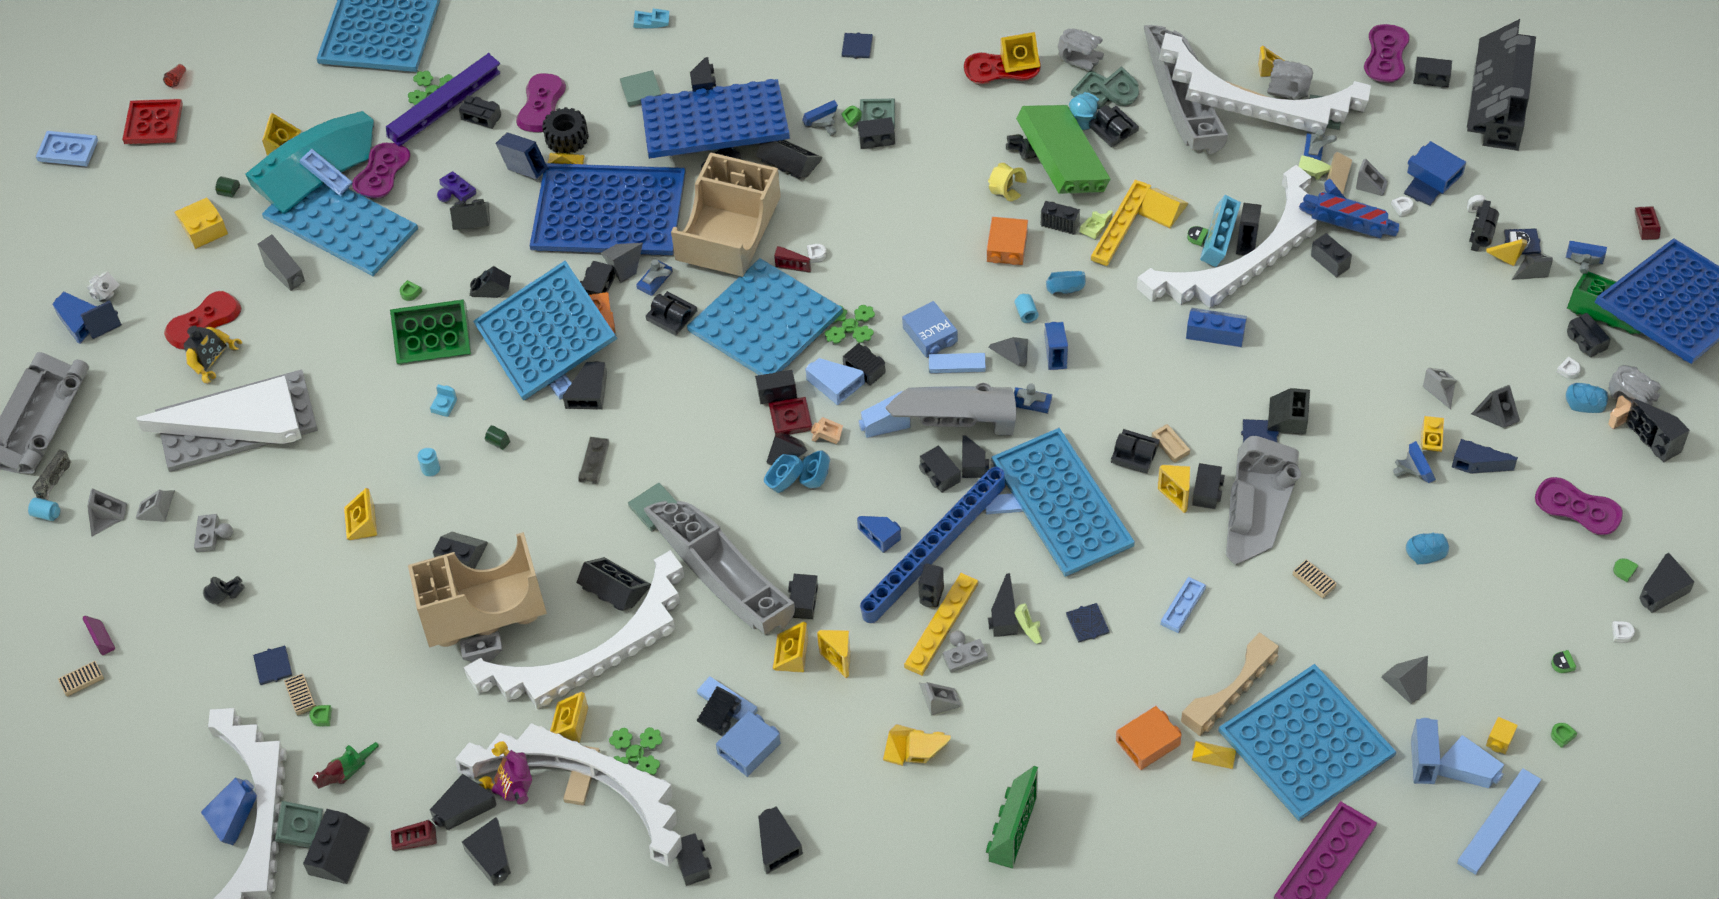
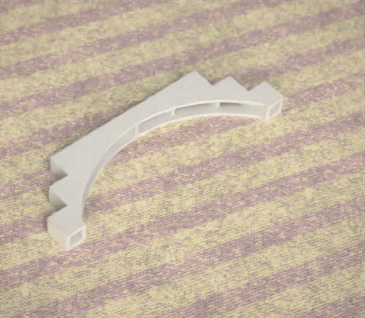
[1158,33,1371,133]
[1137,165,1317,308]
[464,550,685,709]
[208,708,287,899]
[455,723,682,867]

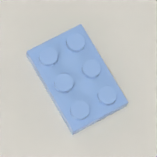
[36,131,98,166]

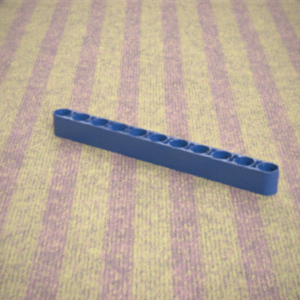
[860,467,1006,623]

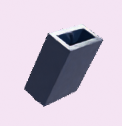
[495,132,548,179]

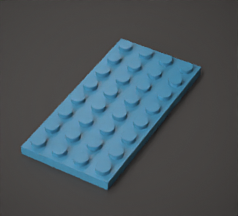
[262,183,418,276]
[991,428,1135,577]

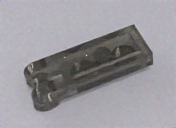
[578,437,609,484]
[32,449,71,500]

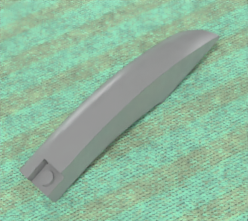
[1144,25,1228,154]
[644,501,795,634]

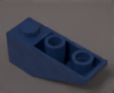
[1452,439,1518,474]

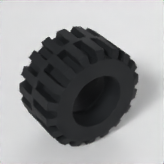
[542,107,589,154]

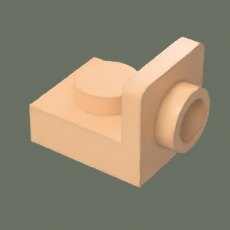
[1608,395,1632,429]
[811,417,843,444]

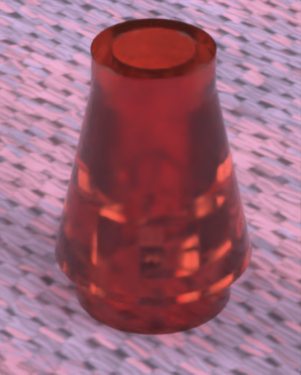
[163,64,186,88]

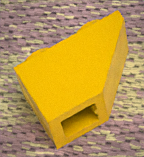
[1420,416,1444,452]
[905,730,951,763]

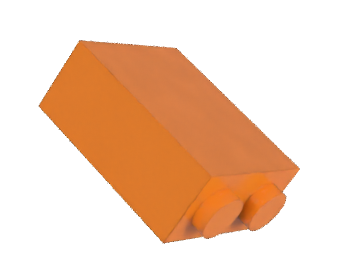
[987,217,1028,265]
[1116,706,1182,770]

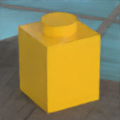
[1486,717,1518,754]

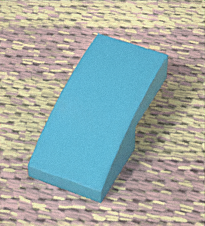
[633,8,670,28]

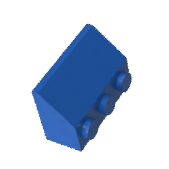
[1186,308,1247,347]

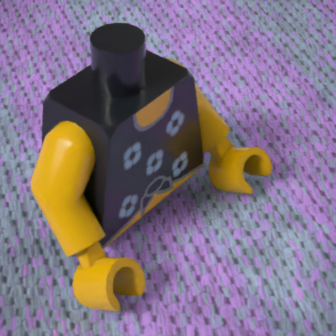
[183,326,242,383]

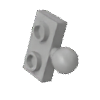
[194,514,233,552]
[943,630,988,673]

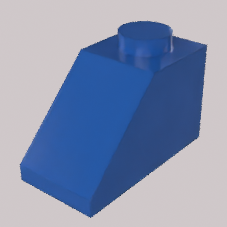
[857,516,901,553]

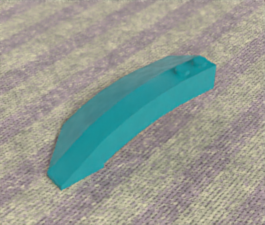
[245,111,374,214]

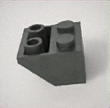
[450,199,490,230]
[1267,388,1310,434]

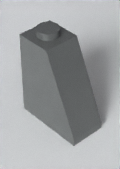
[257,234,305,291]

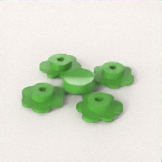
[408,71,454,105]
[825,305,875,344]
[609,727,663,775]

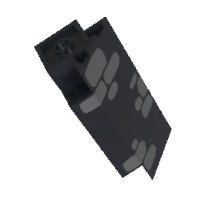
[1467,19,1536,151]

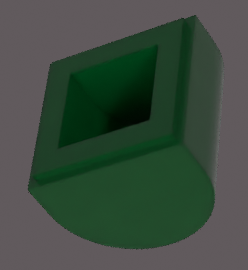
[215,176,240,198]
[485,425,510,450]

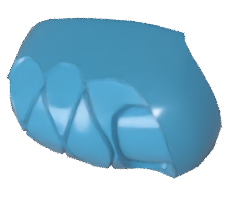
[1046,271,1086,294]
[1566,383,1608,413]
[800,450,831,488]
[764,454,804,493]
[1406,533,1449,565]

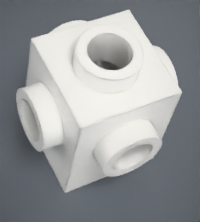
[86,271,120,301]

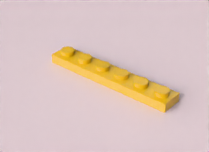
[1091,180,1151,266]
[904,573,978,676]

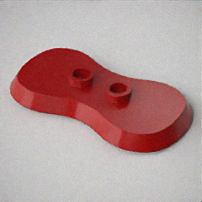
[964,52,1041,84]
[164,291,241,349]

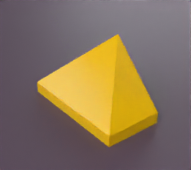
[547,153,585,164]
[1486,239,1527,266]
[883,724,916,766]
[1192,741,1236,769]

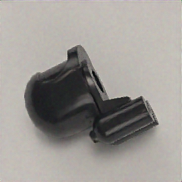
[1006,134,1037,160]
[203,576,245,604]

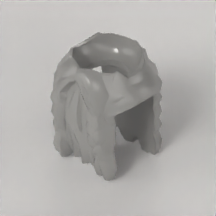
[1058,28,1104,71]
[1267,59,1314,100]
[1608,365,1661,406]

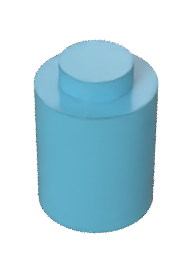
[1014,294,1039,323]
[417,448,440,476]
[28,497,60,521]

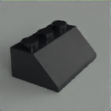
[756,140,822,179]
[576,557,651,611]
[303,809,370,884]

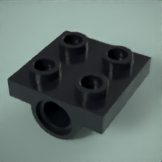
[1089,105,1139,147]
[1469,200,1500,252]
[646,291,697,336]
[1111,429,1160,474]

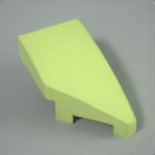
[1298,155,1331,180]
[1079,210,1113,239]
[1014,603,1042,644]

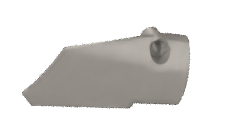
[885,383,1016,435]
[1226,436,1301,565]

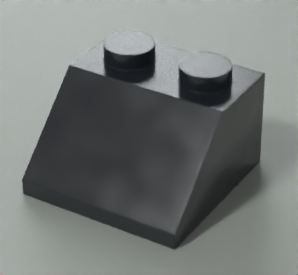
[433,532,488,569]

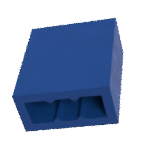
[1407,141,1466,194]

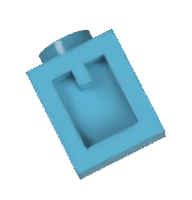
[430,384,457,417]

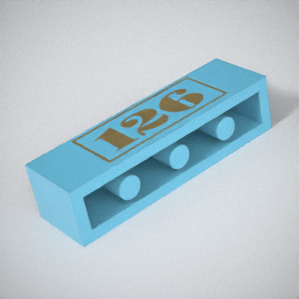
[1200,195,1241,267]

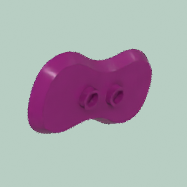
[1364,24,1410,83]
[516,73,566,132]
[352,142,410,199]
[1535,477,1623,535]

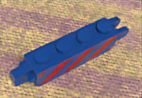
[1299,192,1399,238]

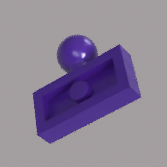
[437,171,476,202]

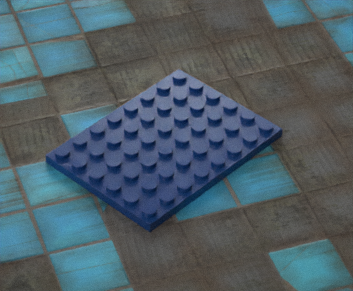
[641,79,790,159]
[529,163,686,255]
[1595,238,1719,364]

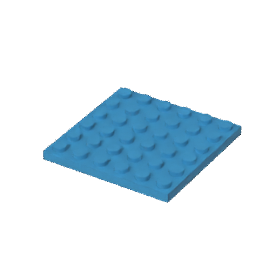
[316,0,440,72]
[687,258,843,375]
[473,260,618,401]
[1218,664,1396,821]

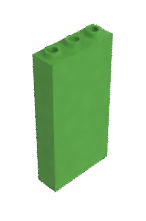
[1016,105,1111,194]

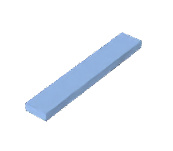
[1457,768,1541,875]

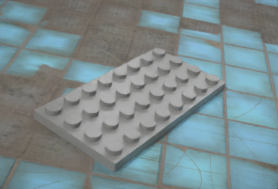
[155,369,318,472]

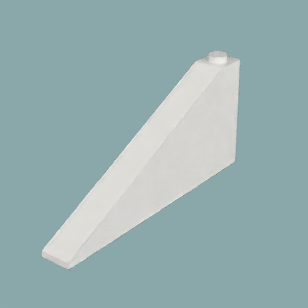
[136,376,302,444]

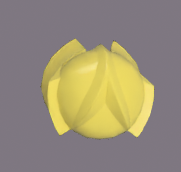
[988,163,1027,202]

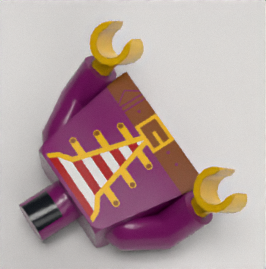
[479,741,532,805]

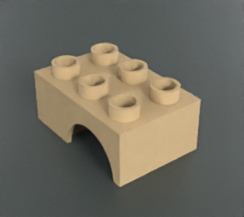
[671,153,781,277]
[408,532,547,648]

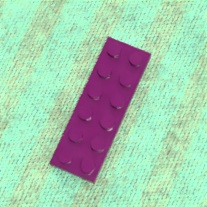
[1274,801,1377,899]

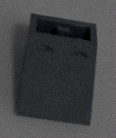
[1626,399,1690,463]

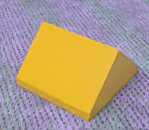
[1000,32,1040,72]
[262,113,301,156]
[1139,188,1188,228]
[1158,465,1190,513]
[344,488,377,540]
[773,622,808,672]
[817,630,851,678]
[550,692,588,743]

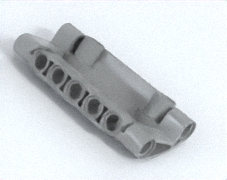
[0,352,89,474]

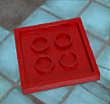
[122,99,183,144]

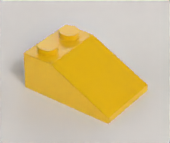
[174,197,228,249]

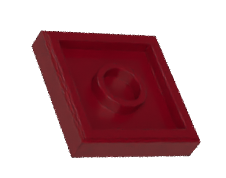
[769,397,812,436]

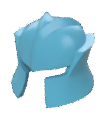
[1069,92,1099,130]

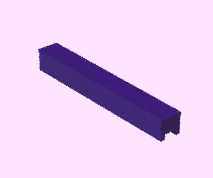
[386,53,500,147]

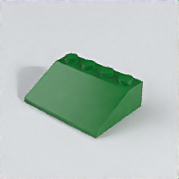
[1567,271,1640,334]
[390,299,471,364]
[986,766,1038,869]

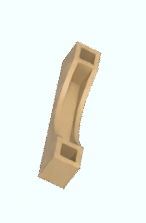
[1181,632,1279,736]

